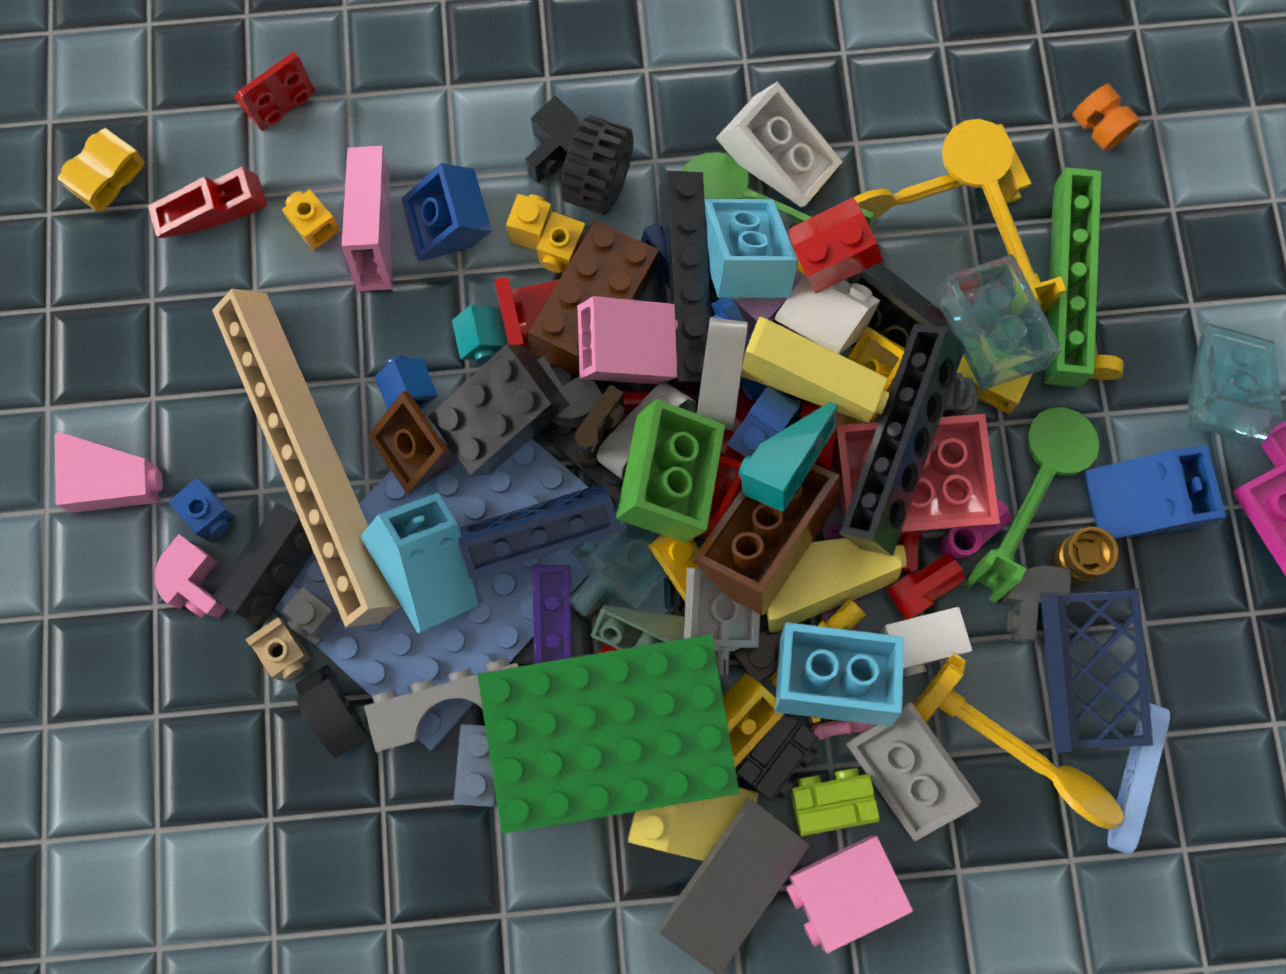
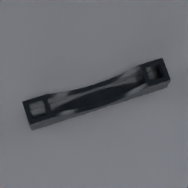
[659,171,711,393]

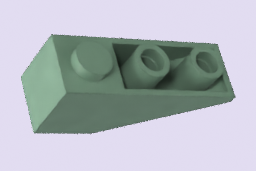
[591,605,685,650]

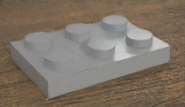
[846,702,981,842]

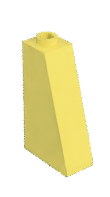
[741,316,889,423]
[766,538,906,633]

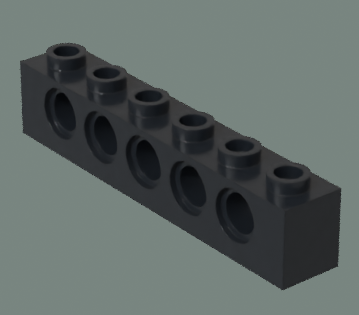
[839,324,965,556]

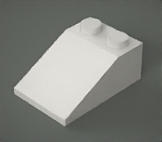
[716,82,843,207]

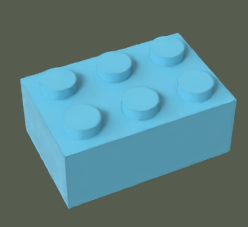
[774,622,904,727]

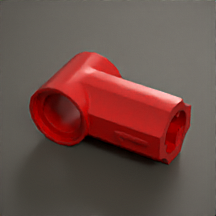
[885,553,966,620]

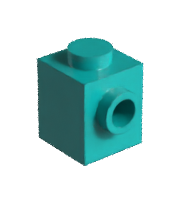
[452,305,508,364]

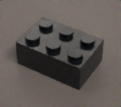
[428,344,570,475]

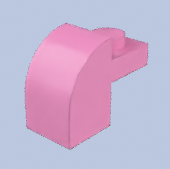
[155,534,227,619]

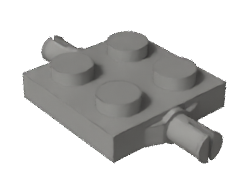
[684,567,760,675]

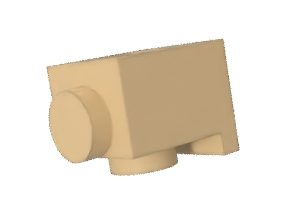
[246,617,311,680]

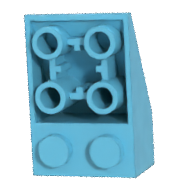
[360,493,479,634]

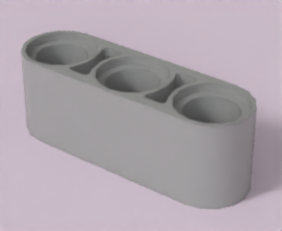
[697,317,748,431]
[597,382,697,480]

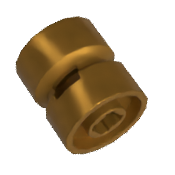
[1054,526,1118,584]

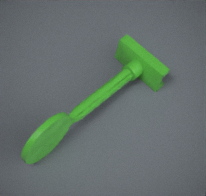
[682,152,874,281]
[962,407,1100,603]

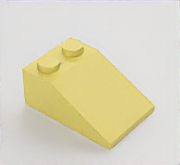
[628,788,759,861]

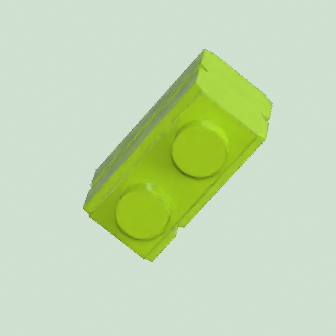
[790,768,879,836]

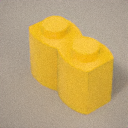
[58,128,145,213]

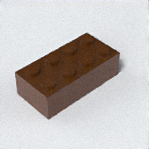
[528,220,659,376]

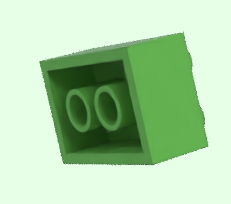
[616,399,725,543]

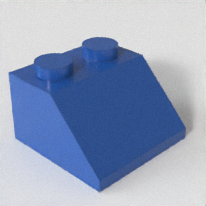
[402,163,492,261]

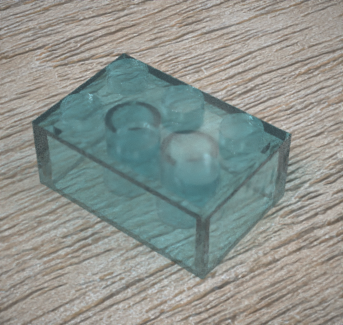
[935,254,1062,391]

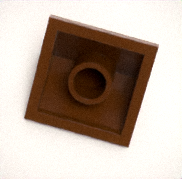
[368,390,456,494]

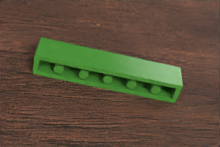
[1044,167,1101,388]

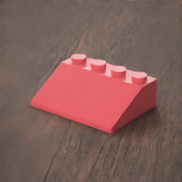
[832,414,1000,532]

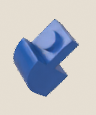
[727,386,801,457]

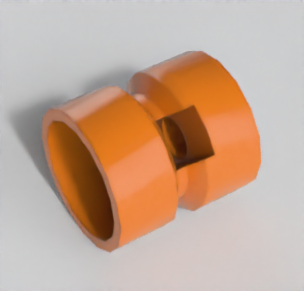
[1073,84,1141,152]

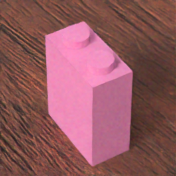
[578,296,678,384]
[786,835,913,953]

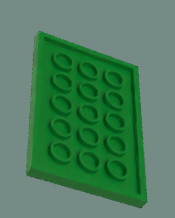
[477,634,739,834]

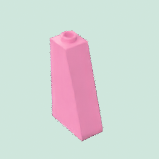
[342,146,392,291]

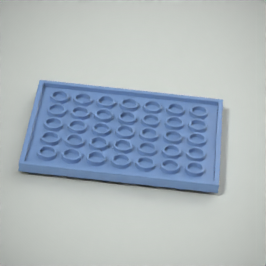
[275,425,633,751]

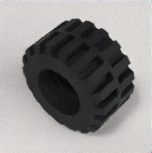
[561,115,634,215]

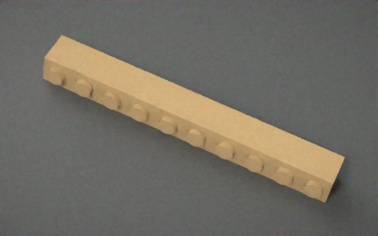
[212,289,401,628]

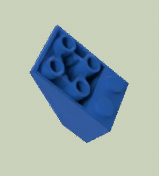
[1083,444,1226,540]

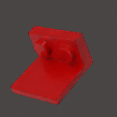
[234,52,316,131]
[494,277,560,356]

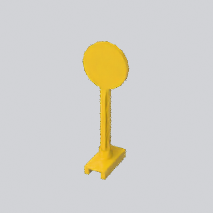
[941,119,1066,324]
[854,124,1032,221]
[913,652,1124,830]

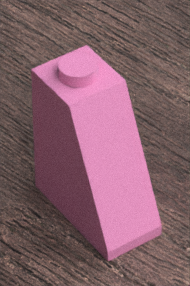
[55,433,163,513]

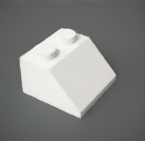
[775,274,880,354]

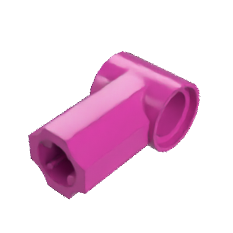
[939,499,1013,563]

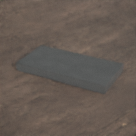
[656,798,810,974]

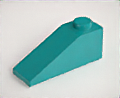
[739,402,837,512]

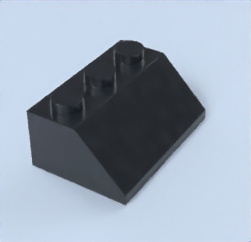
[849,263,958,348]

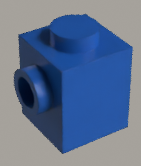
[375,355,438,410]
[168,477,236,541]

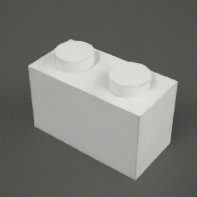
[880,607,972,677]

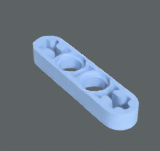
[1107,703,1170,854]

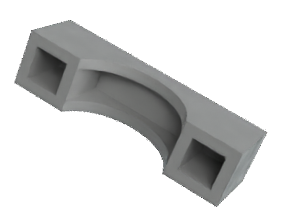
[364,658,519,752]

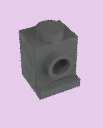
[282,587,341,646]

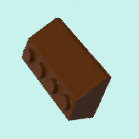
[693,464,840,616]

